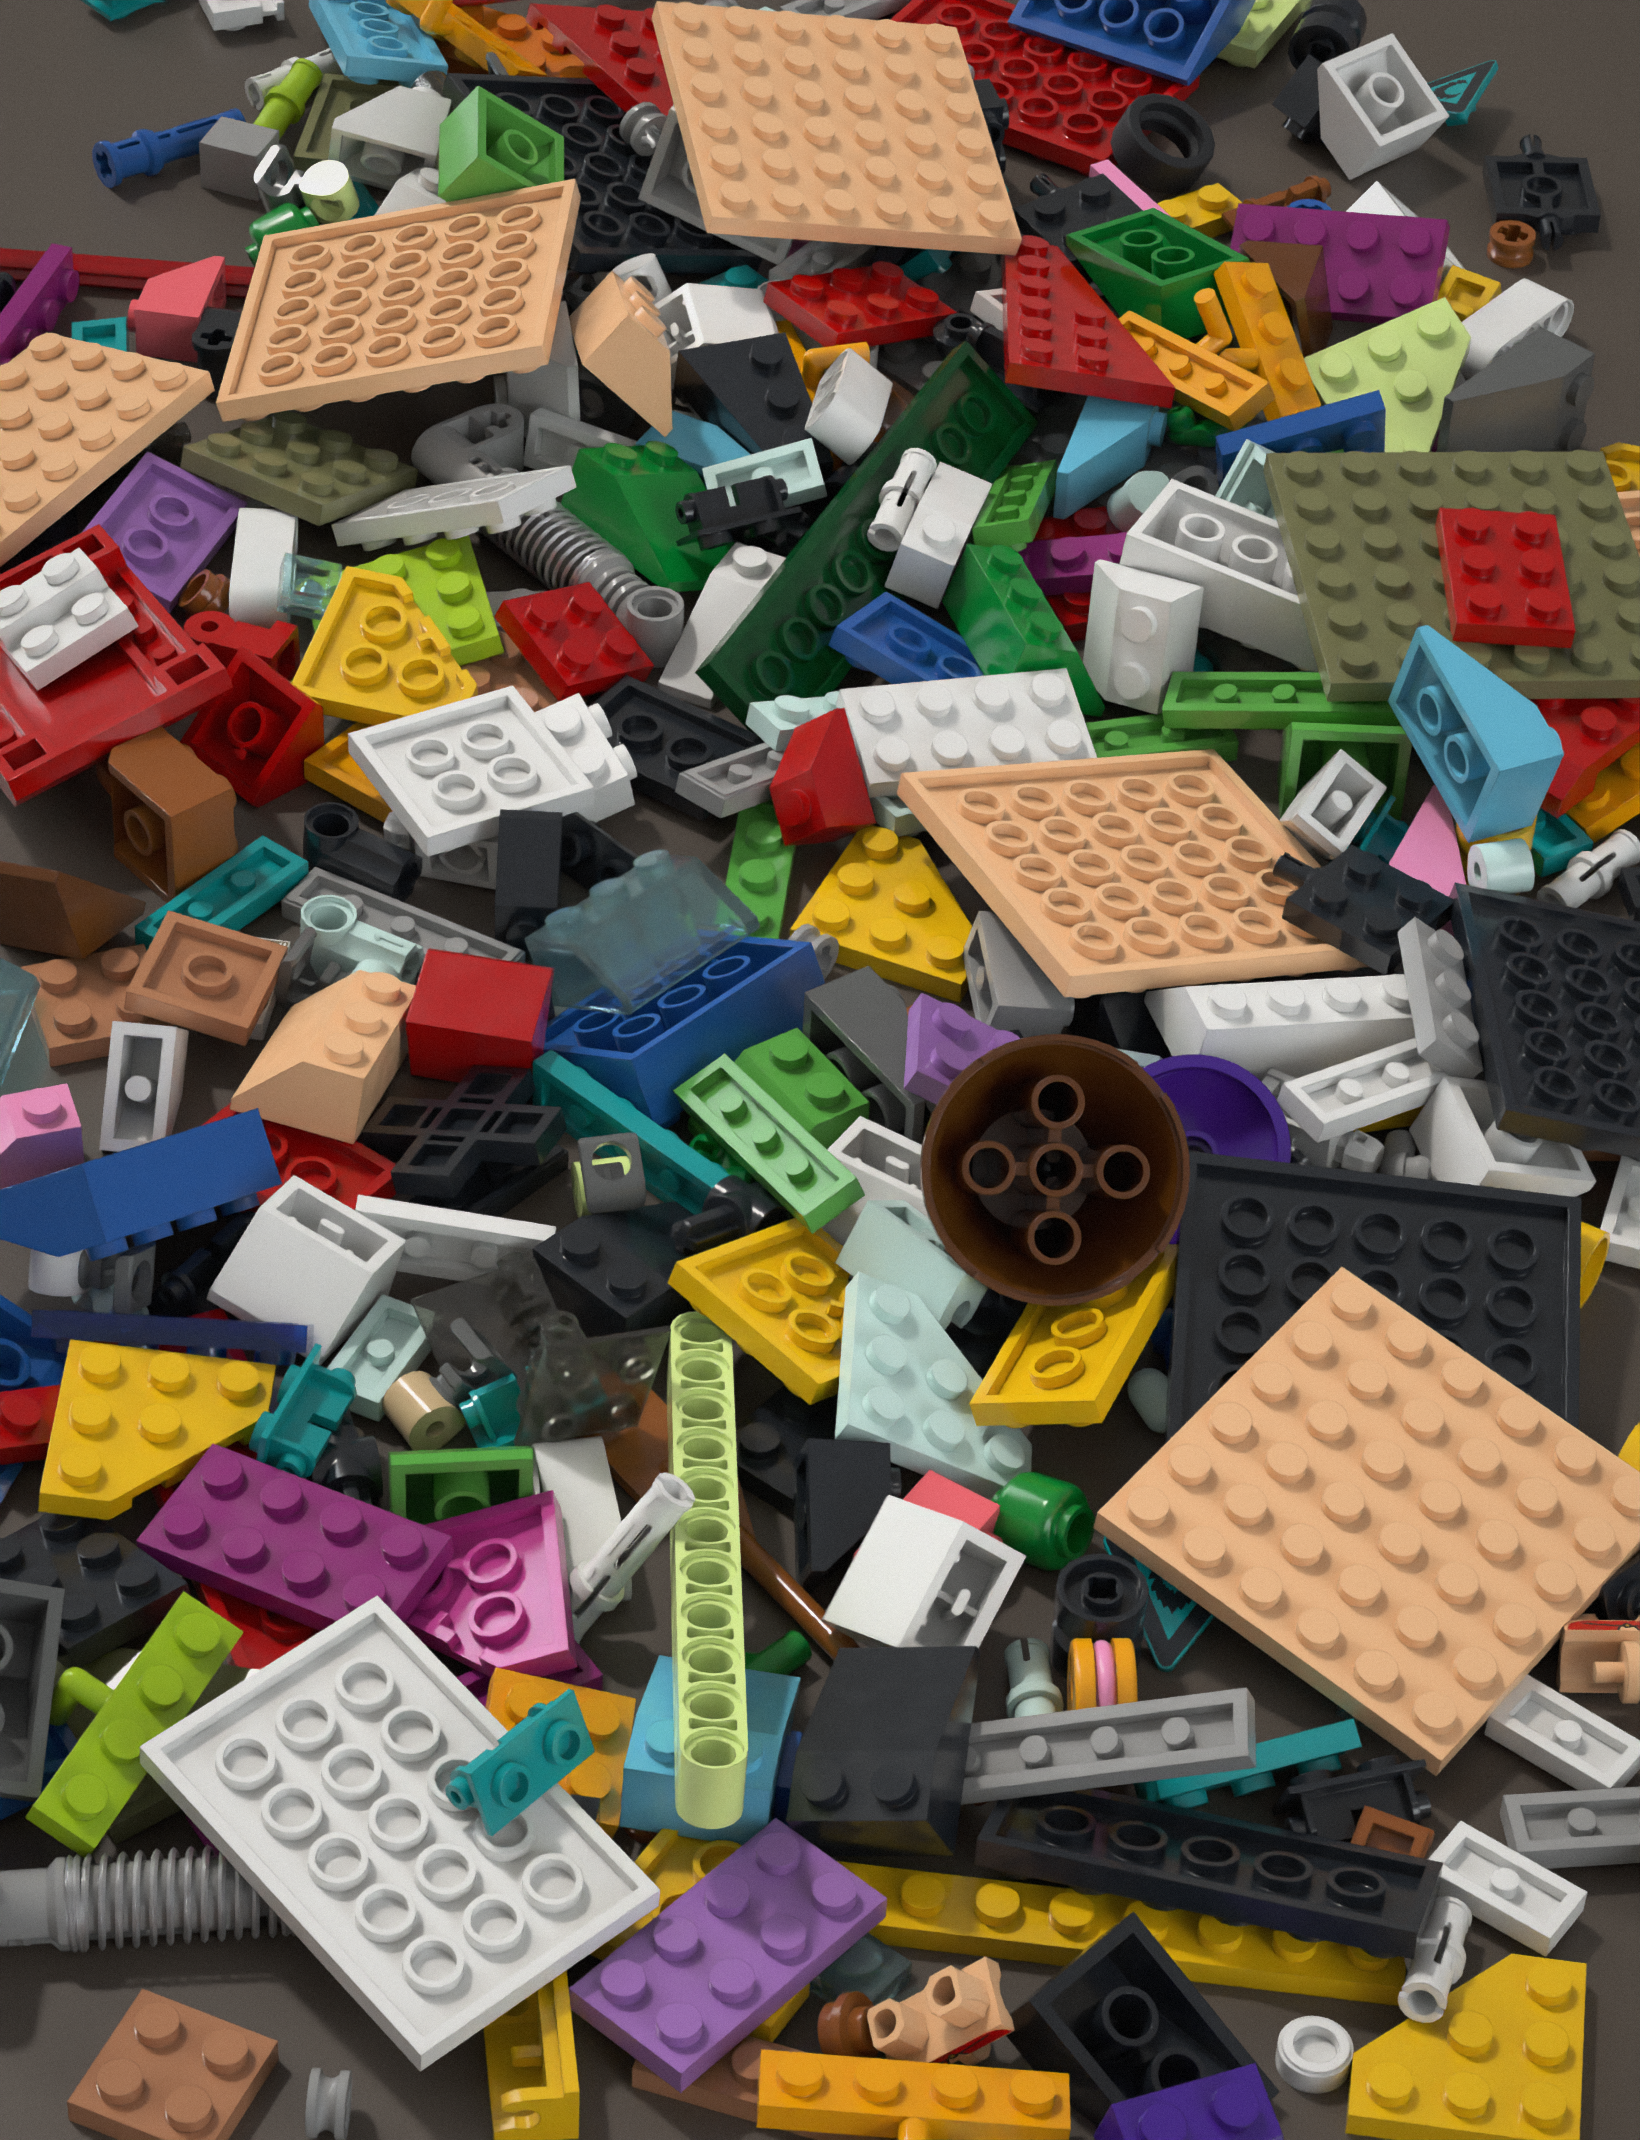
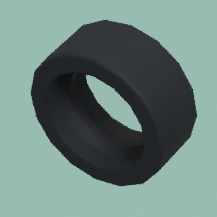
[1110,93,1215,194]

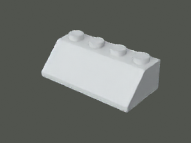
[1120,479,1319,672]
[1144,974,1415,1082]

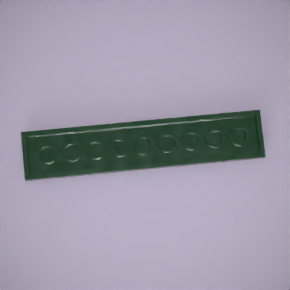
[695,341,1039,734]

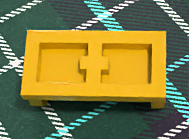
[483,1970,580,2140]

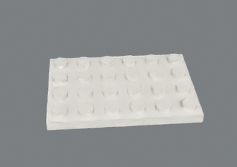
[139,1596,660,2072]

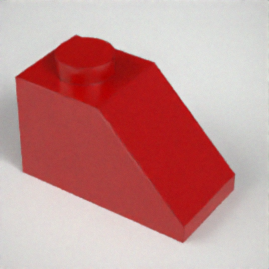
[769,708,876,846]

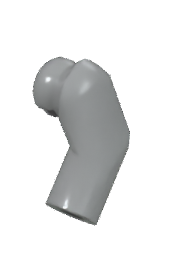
[1379,1130,1431,1180]

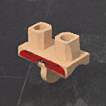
[1556,1614,1640,1704]
[867,1956,1015,2066]

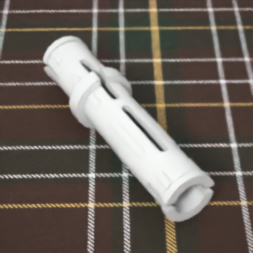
[569,1473,695,1644]

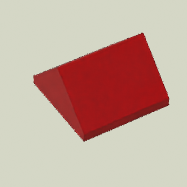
[180,646,324,808]
[405,948,554,1095]

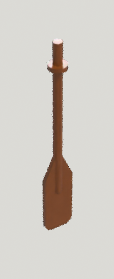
[562,1370,987,1806]

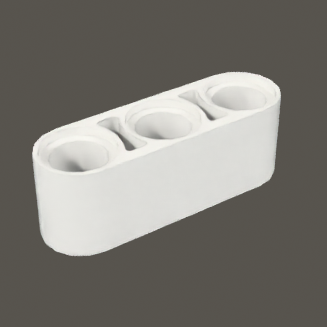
[1460,278,1574,379]
[805,348,893,465]
[229,508,298,629]
[531,1436,632,1602]

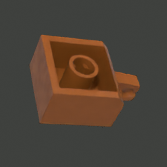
[96,726,239,903]

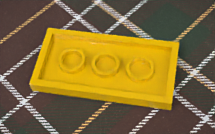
[969,1244,1177,1428]

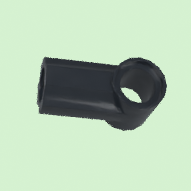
[303,802,422,902]

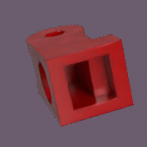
[184,611,301,681]

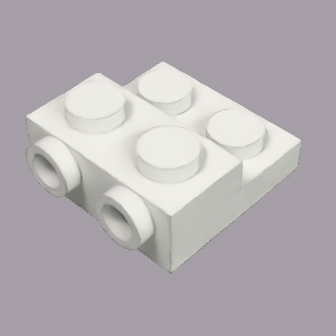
[0,548,139,691]
[535,693,637,822]

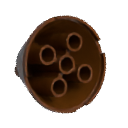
[920,1034,1190,1306]

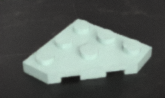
[835,1271,1032,1500]

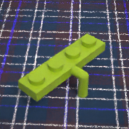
[25,1591,243,1858]

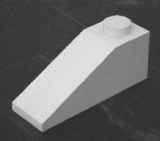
[884,462,992,609]
[658,542,786,709]

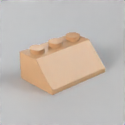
[569,271,673,437]
[230,970,416,1144]

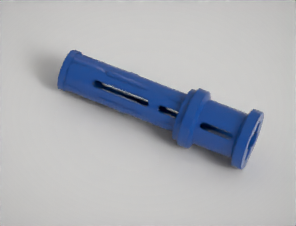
[92,108,246,188]

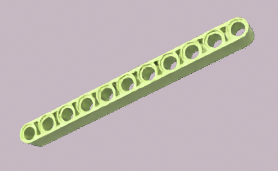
[667,1311,748,1829]

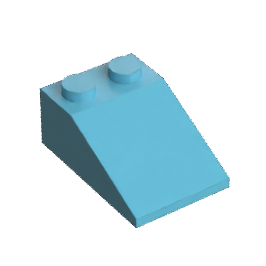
[1388,625,1564,843]
[620,1655,801,1846]

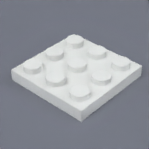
[348,686,595,857]

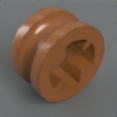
[1486,220,1536,268]

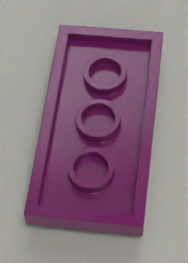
[1230,203,1450,324]
[136,1444,455,1631]

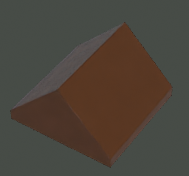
[1239,240,1333,358]
[0,861,147,959]

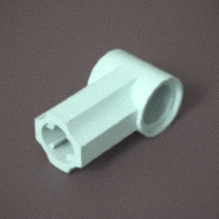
[300,895,423,985]

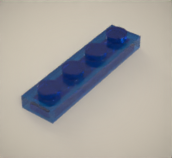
[31,1309,314,1365]

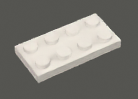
[331,465,577,551]
[836,668,1097,798]

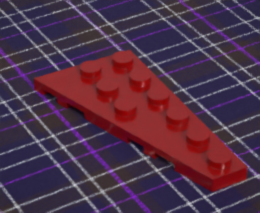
[526,3,674,116]
[1001,235,1175,408]

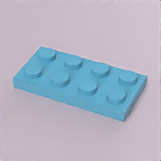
[308,0,448,88]

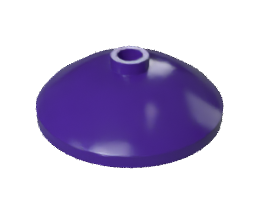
[1143,1054,1291,1244]

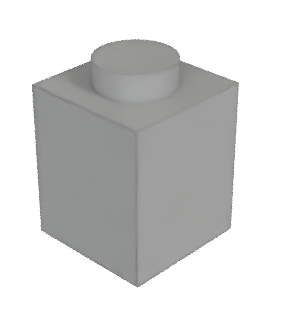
[199,116,279,201]

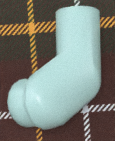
[1128,1368,1168,1433]

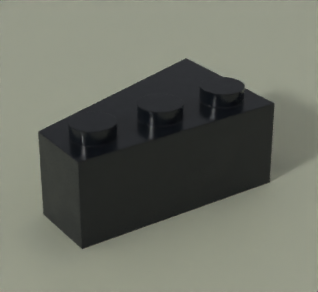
[673,332,834,508]

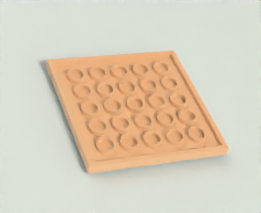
[652,1,1022,255]
[216,179,581,422]
[897,749,1369,998]
[1093,1267,1640,1776]

